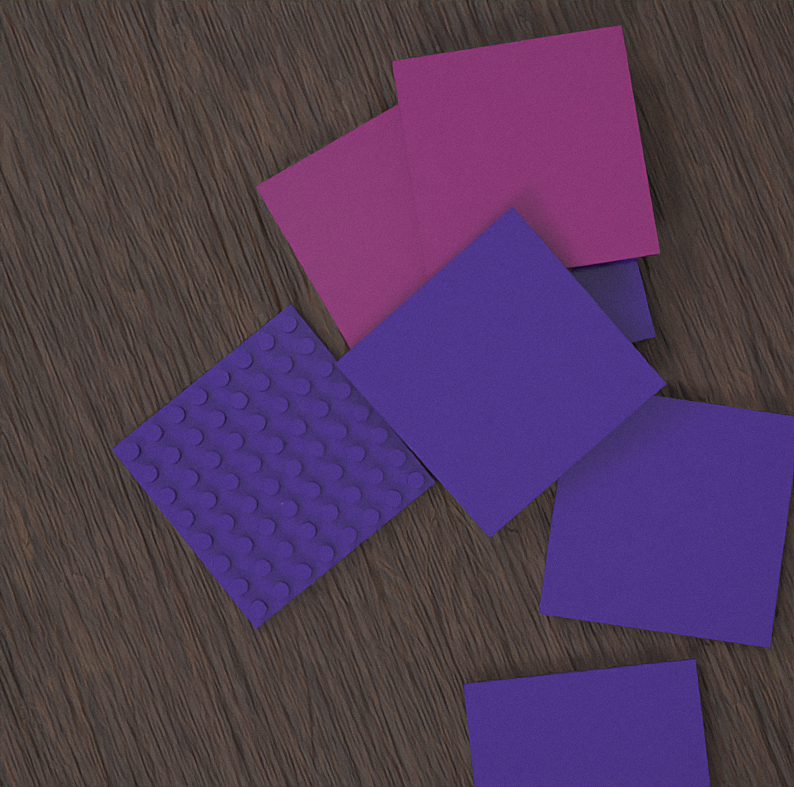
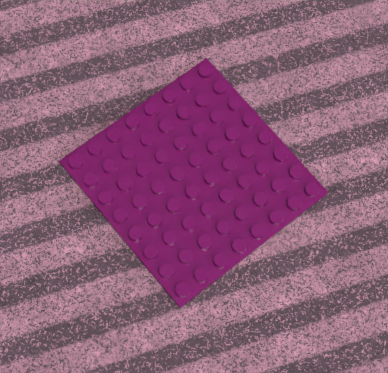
[392,25,660,281]
[256,104,573,349]

